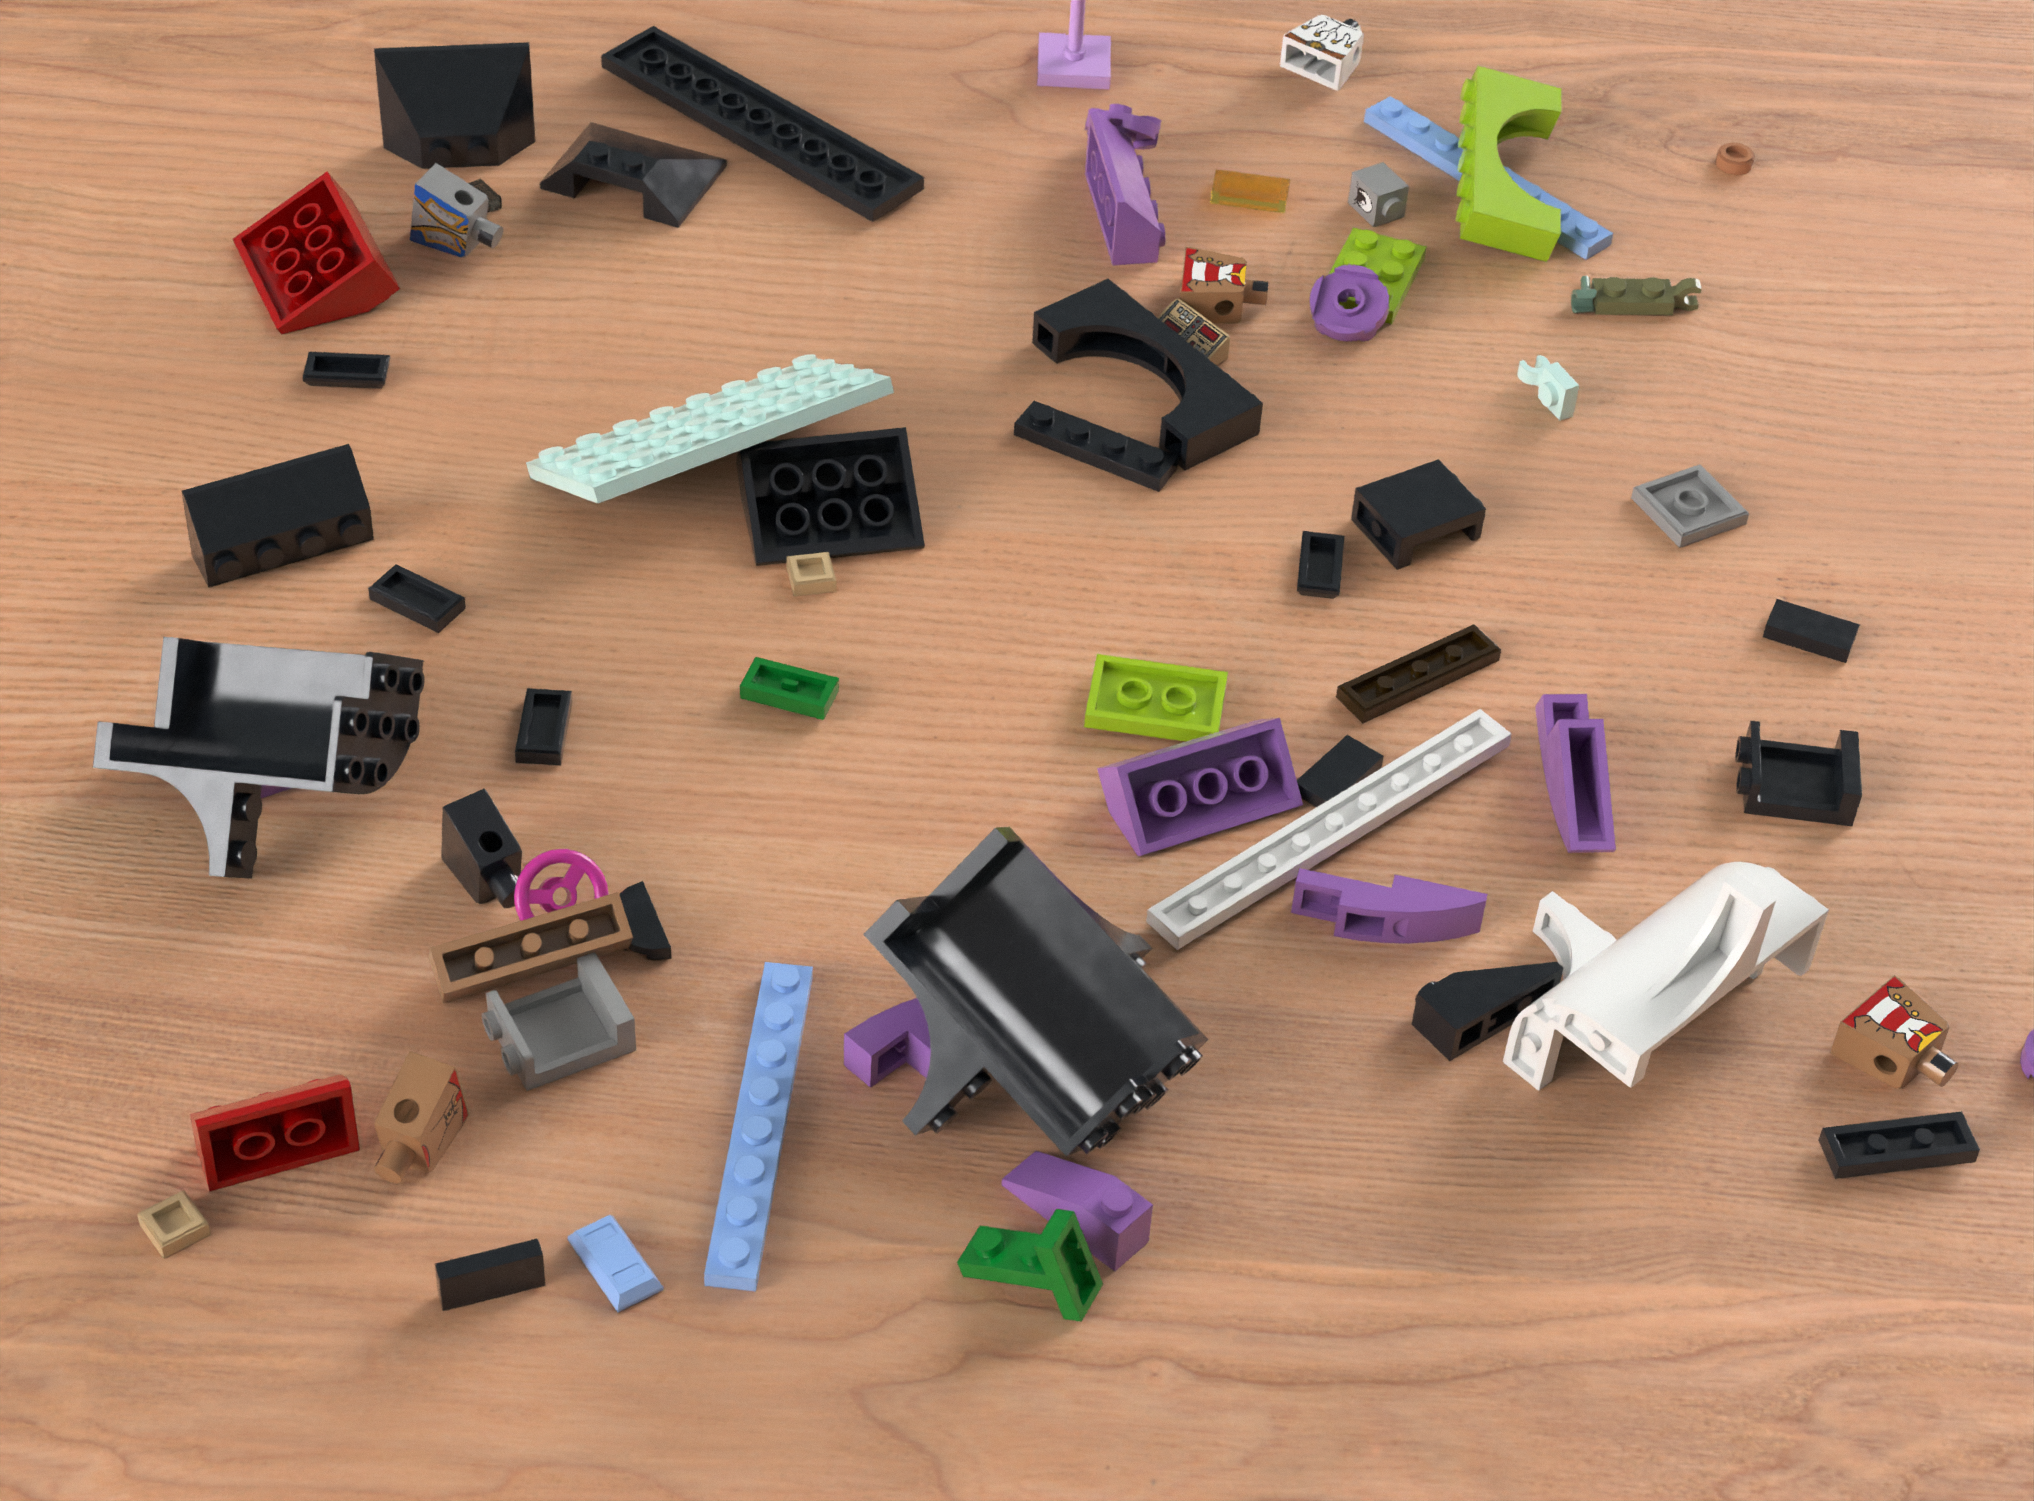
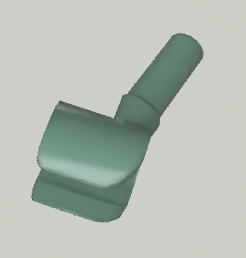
[1571,276,1597,313]

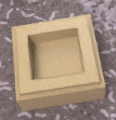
[786,552,836,596]
[137,1190,211,1259]

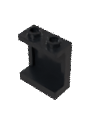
[1351,459,1486,570]
[1735,721,1862,826]

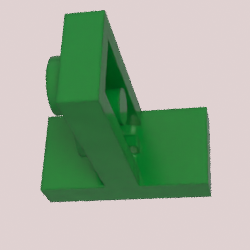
[957,1209,1103,1322]

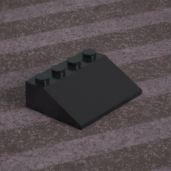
[736,427,925,566]

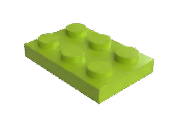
[1328,227,1426,324]
[1084,654,1228,742]

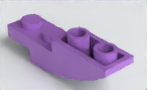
[1291,868,1488,944]

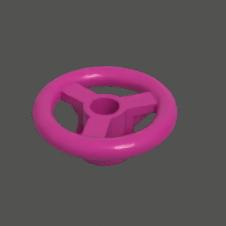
[514,849,609,921]

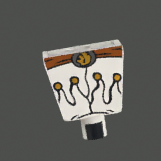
[1280,15,1364,91]

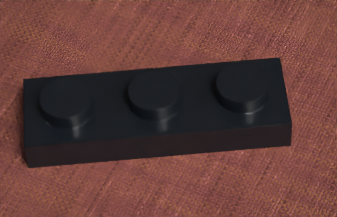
[1818,1111,1980,1179]

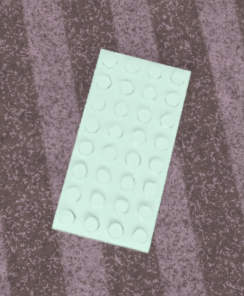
[526,354,894,504]

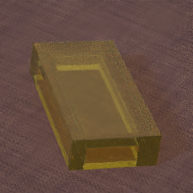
[1210,169,1290,213]

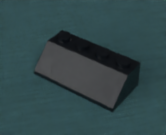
[181,444,374,588]

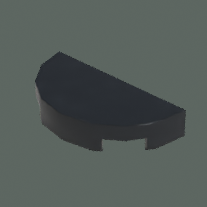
[620,881,672,960]

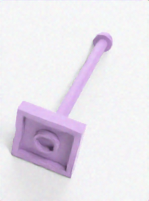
[1037,0,1111,90]

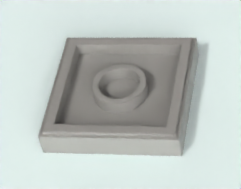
[1631,465,1749,548]

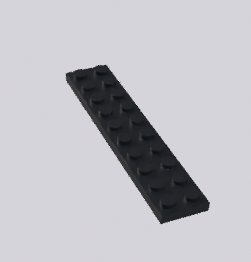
[601,26,924,222]

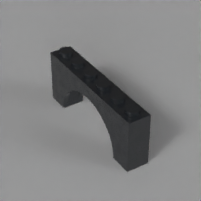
[1032,279,1263,471]

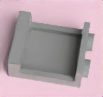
[482,952,636,1091]

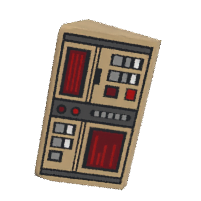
[1157,298,1230,365]

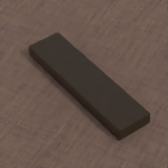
[1336,624,1501,724]

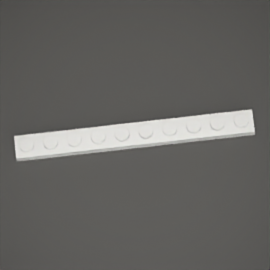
[1146,709,1512,950]

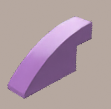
[1535,694,1616,853]
[844,998,931,1088]

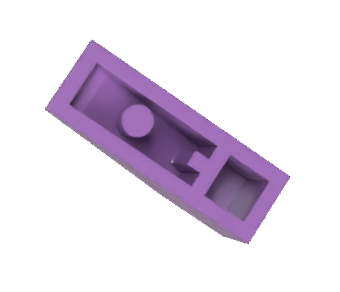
[1002,1151,1153,1272]

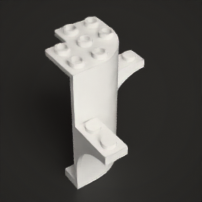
[1503,862,1829,1091]

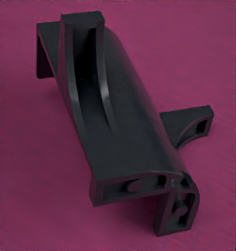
[93,637,425,879]
[863,827,1208,1156]

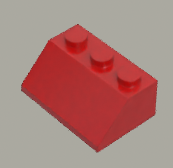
[190,1074,360,1192]

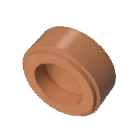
[1715,142,1755,175]

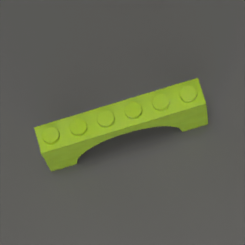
[1456,66,1562,262]

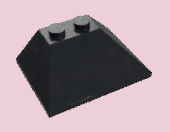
[374,42,536,169]
[540,122,727,228]

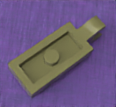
[1591,277,1702,315]

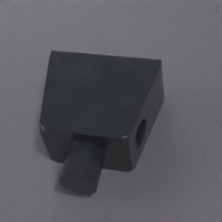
[441,788,522,908]

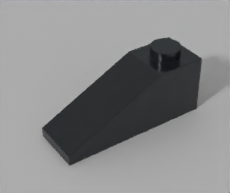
[1411,962,1564,1061]

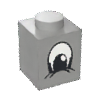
[1348,162,1409,227]

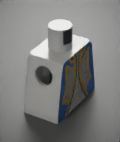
[410,163,503,257]

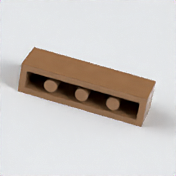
[429,892,633,1003]

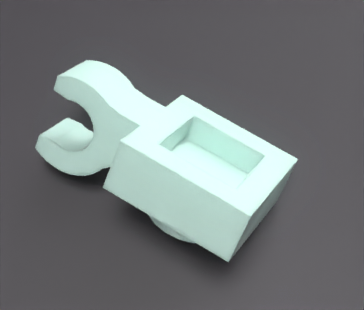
[1517,355,1579,421]

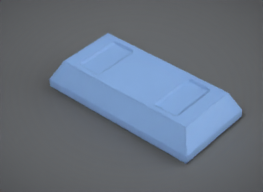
[567,1215,664,1312]

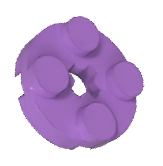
[1085,104,1161,150]
[1310,265,1389,341]

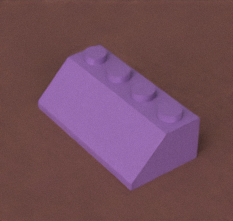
[1085,111,1166,265]
[1097,718,1303,856]

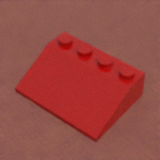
[232,171,400,334]

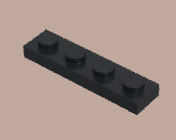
[1014,401,1179,492]

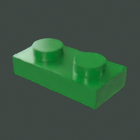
[740,657,839,720]

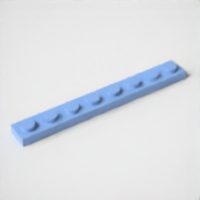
[1364,96,1613,260]
[704,962,813,1291]

